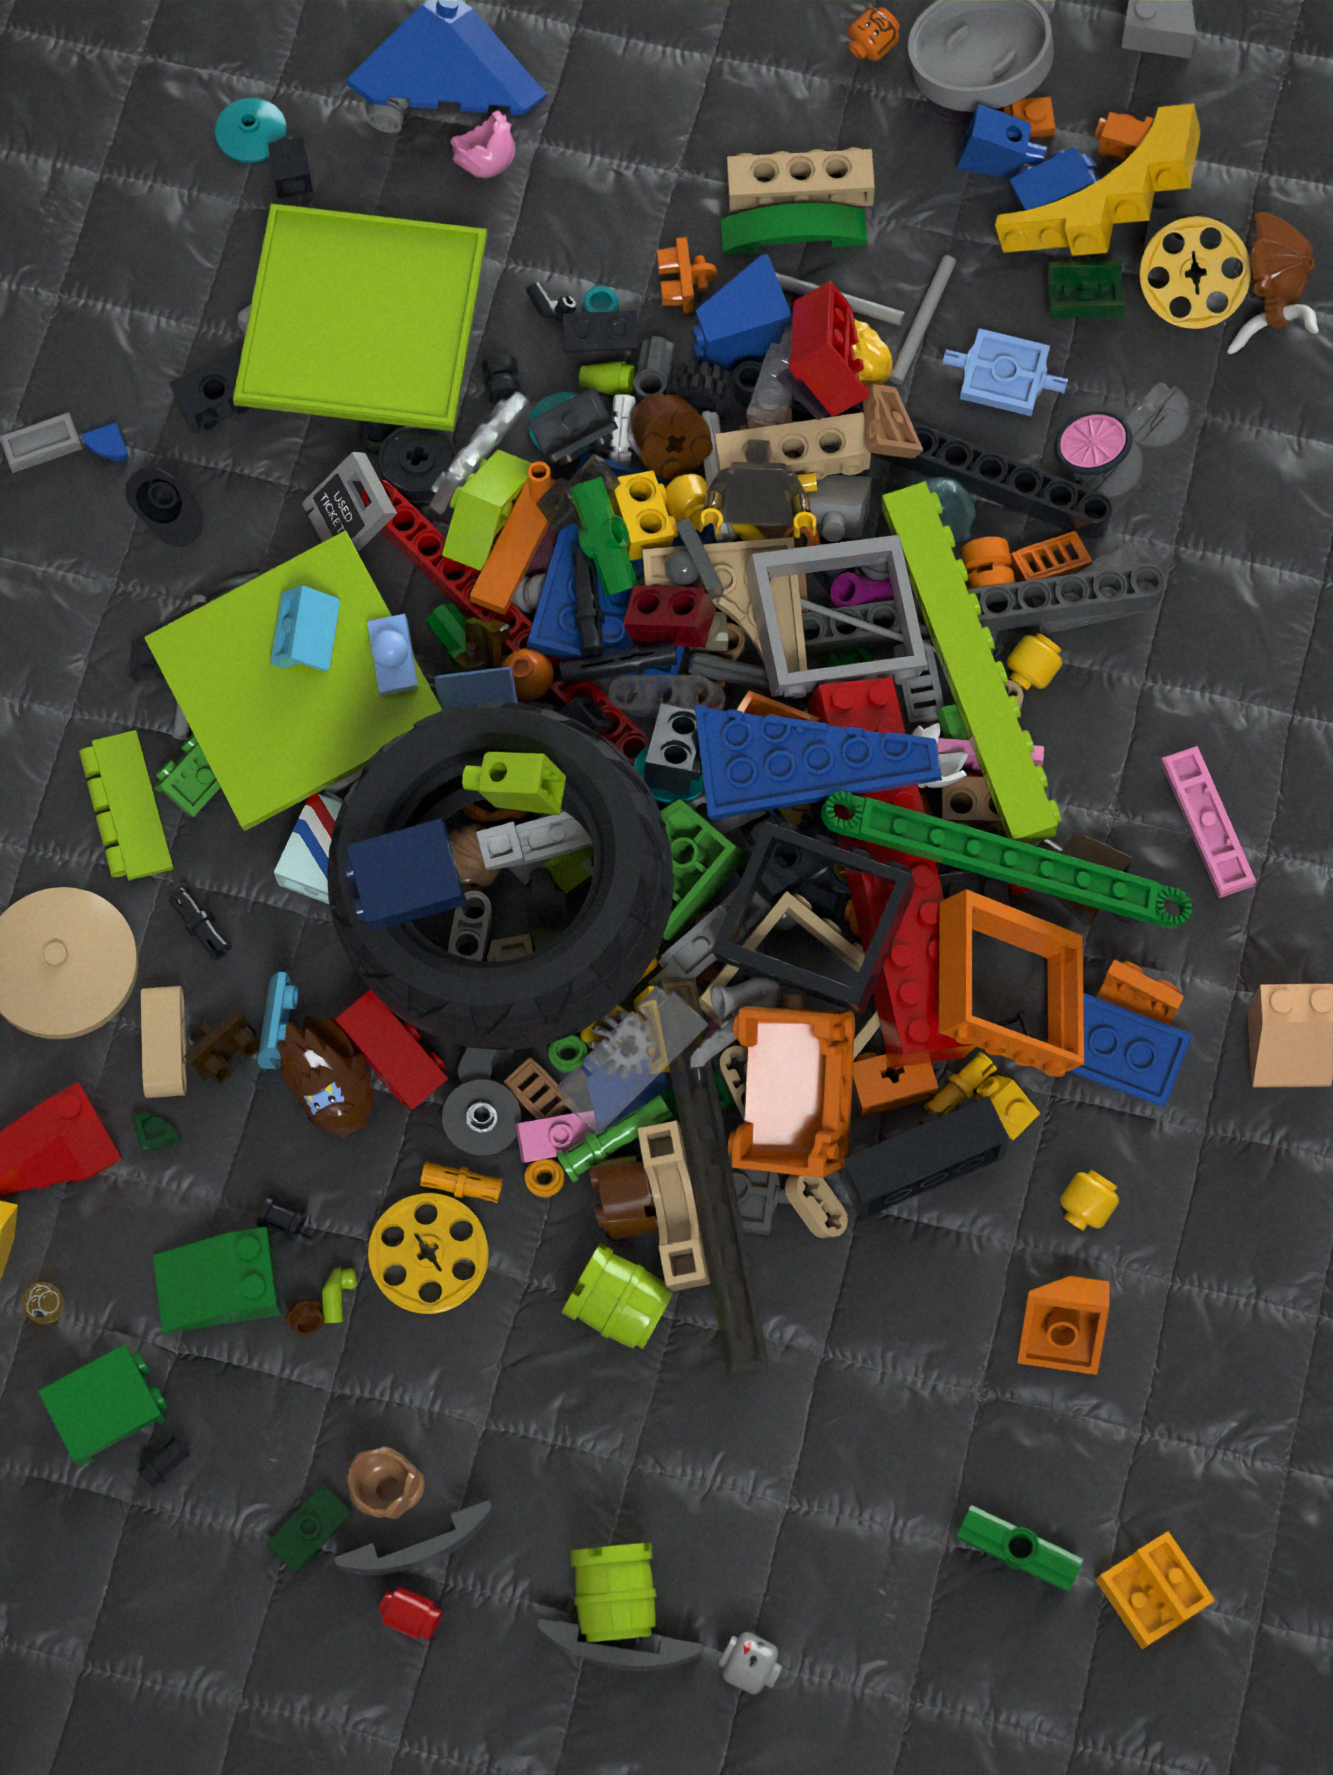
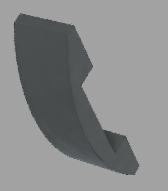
[334,1500,494,1575]
[537,1618,703,1671]

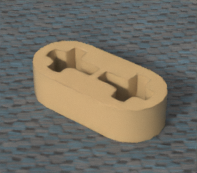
[785,1175,848,1238]

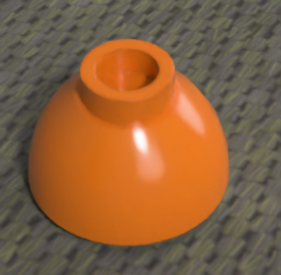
[502,648,554,701]

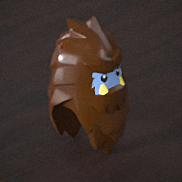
[278,1015,373,1140]

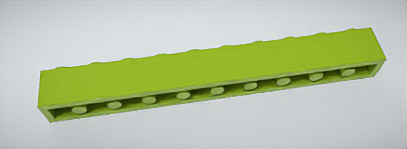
[882,481,1061,845]

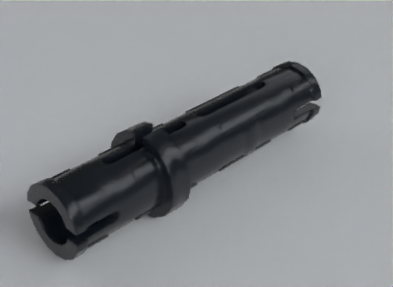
[571,547,605,658]
[560,640,677,687]

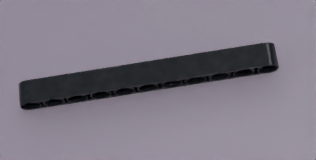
[733,361,1113,539]

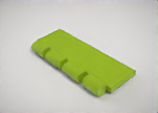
[79,730,173,881]

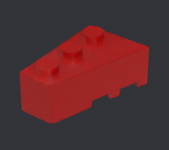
[789,280,870,417]
[331,989,448,1111]

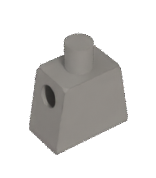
[800,475,872,542]

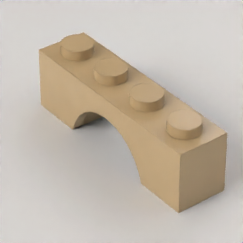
[637,1121,711,1292]

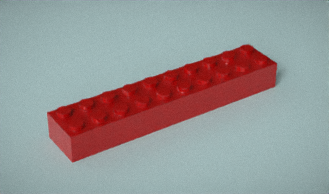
[808,677,976,1068]

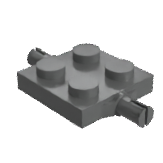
[691,1145,791,1235]

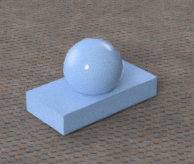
[367,614,419,697]

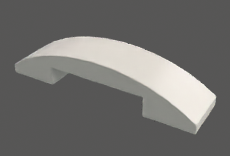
[476,812,593,870]

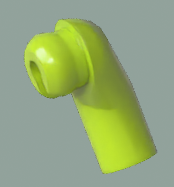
[322,1266,357,1323]

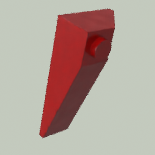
[0,1082,122,1198]

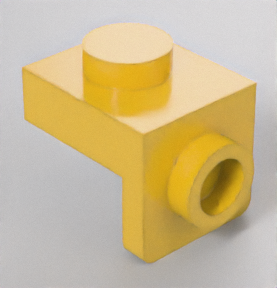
[975,1075,1041,1141]

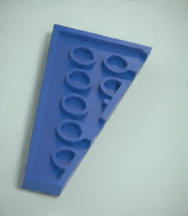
[694,705,942,820]

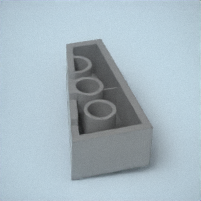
[1121,0,1196,59]

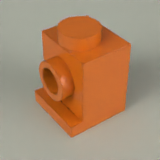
[1094,112,1153,162]

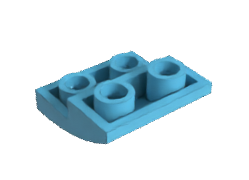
[258,972,298,1069]

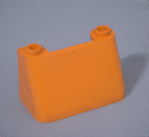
[728,1007,855,1178]

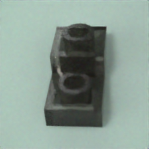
[536,454,621,531]

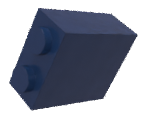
[343,819,467,932]

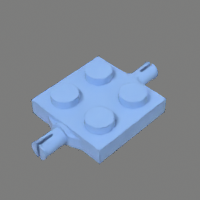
[943,328,1068,416]

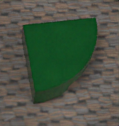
[131,1113,181,1154]

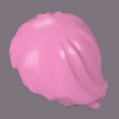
[450,110,516,178]

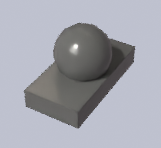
[664,518,724,600]

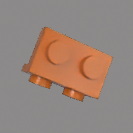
[1096,959,1185,1026]

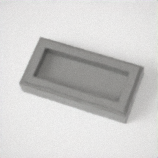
[0,412,82,473]

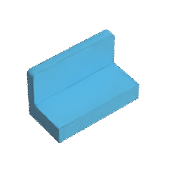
[270,585,340,671]

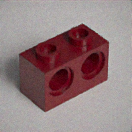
[623,584,716,648]

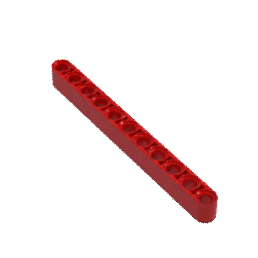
[362,479,651,762]

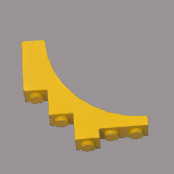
[995,104,1201,256]

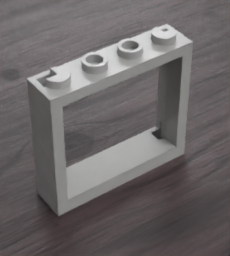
[745,535,927,699]

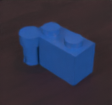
[1009,147,1100,211]

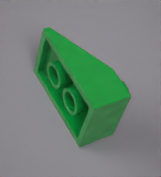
[153,1227,282,1334]

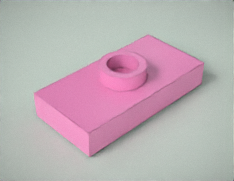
[515,1109,598,1163]

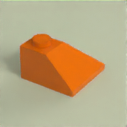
[1017,1276,1110,1375]

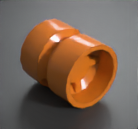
[960,537,1015,605]

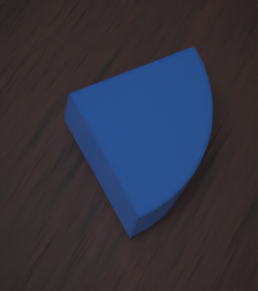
[81,423,130,461]

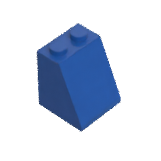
[691,253,792,372]

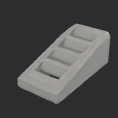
[893,639,945,725]

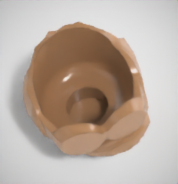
[449,823,501,893]
[346,1446,425,1519]

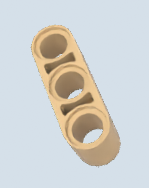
[141,986,187,1098]

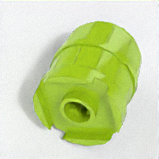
[561,1243,674,1349]
[569,1543,657,1642]

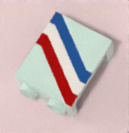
[274,792,343,904]

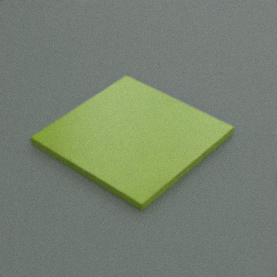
[233,204,488,432]
[144,530,443,831]

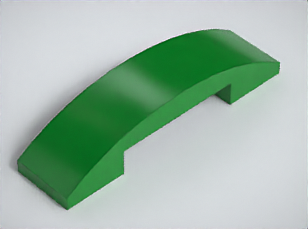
[720,203,867,255]

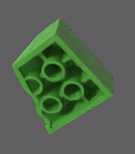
[578,799,745,944]

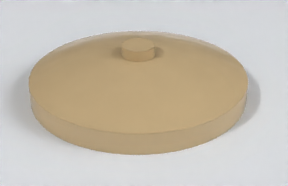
[0,887,139,1039]

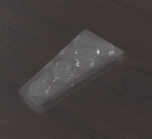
[429,391,528,515]

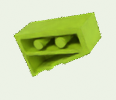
[442,449,532,571]

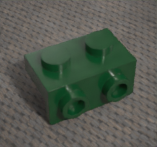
[1047,260,1125,319]

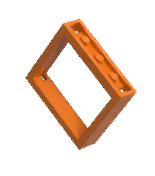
[939,889,1084,1077]

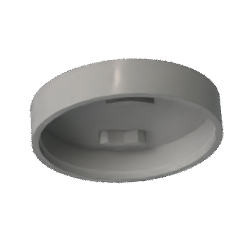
[908,0,1054,112]

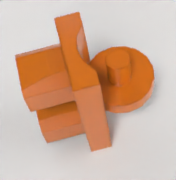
[657,237,718,314]

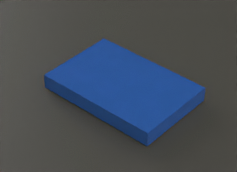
[1068,993,1193,1108]

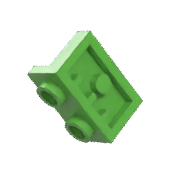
[153,734,221,817]

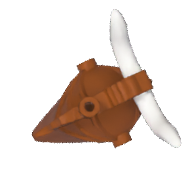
[1227,212,1319,354]

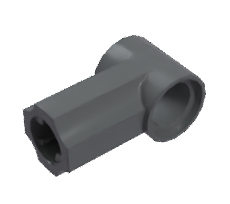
[634,336,675,406]

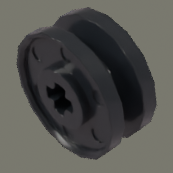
[379,426,458,507]

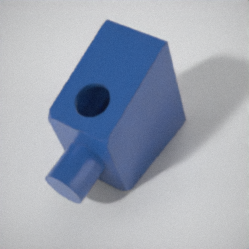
[956,105,1047,178]

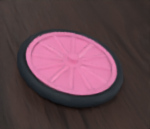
[1055,411,1132,475]

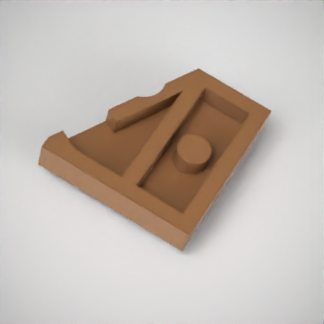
[863,384,924,459]

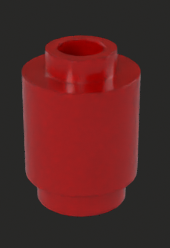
[378,1586,443,1641]

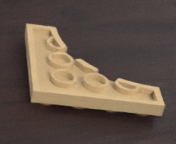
[642,537,807,688]

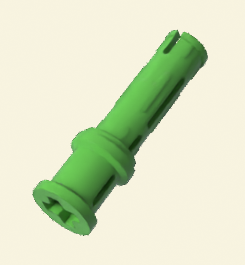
[556,1095,673,1183]

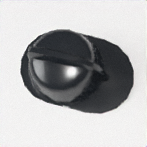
[125,468,203,546]

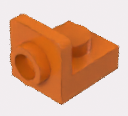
[1002,97,1056,138]

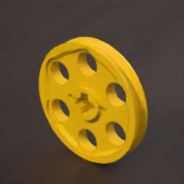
[1140,216,1251,329]
[368,1193,489,1314]

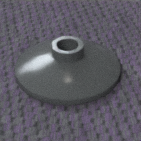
[442,1078,521,1155]

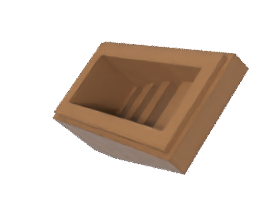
[503,1057,582,1120]

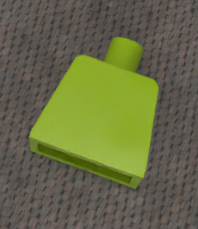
[462,752,566,815]

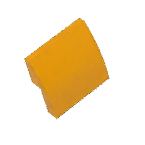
[1095,1531,1216,1650]

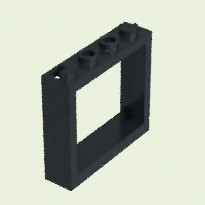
[711,821,917,1015]

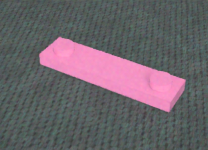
[1160,746,1256,898]

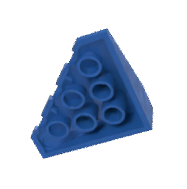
[346,0,547,116]

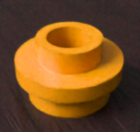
[525,1158,564,1198]

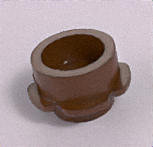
[285,1299,324,1336]

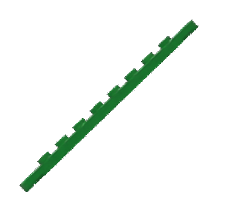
[821,791,1192,929]

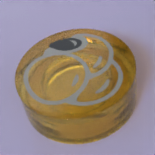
[22,1282,65,1324]

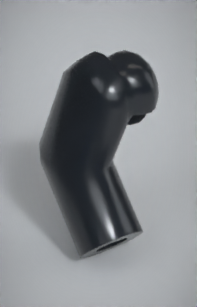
[526,282,577,322]

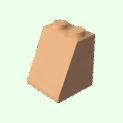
[1247,984,1333,1088]

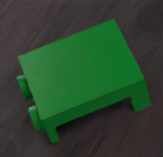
[38,1344,168,1469]

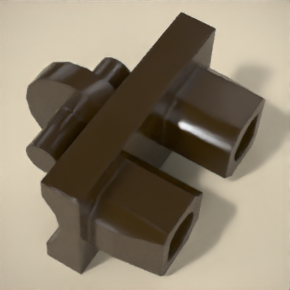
[455,617,510,672]
[184,1009,260,1084]

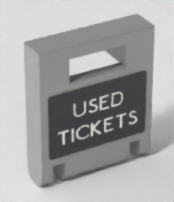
[302,452,397,552]

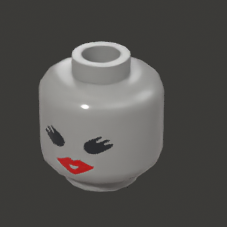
[718,1632,783,1695]

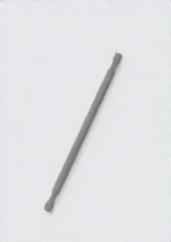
[800,599,937,654]

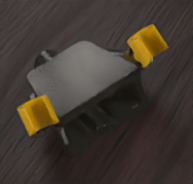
[698,440,816,538]

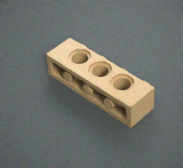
[727,147,875,213]
[715,412,871,492]

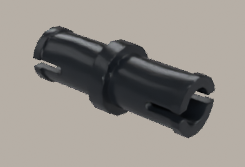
[169,887,232,960]

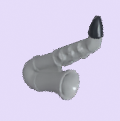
[690,976,781,1088]

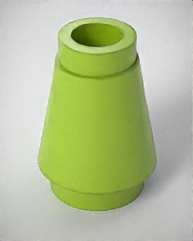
[579,361,635,396]

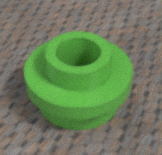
[548,1034,588,1072]

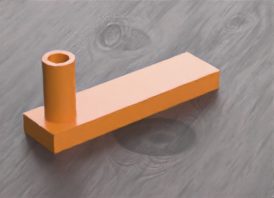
[470,461,566,615]

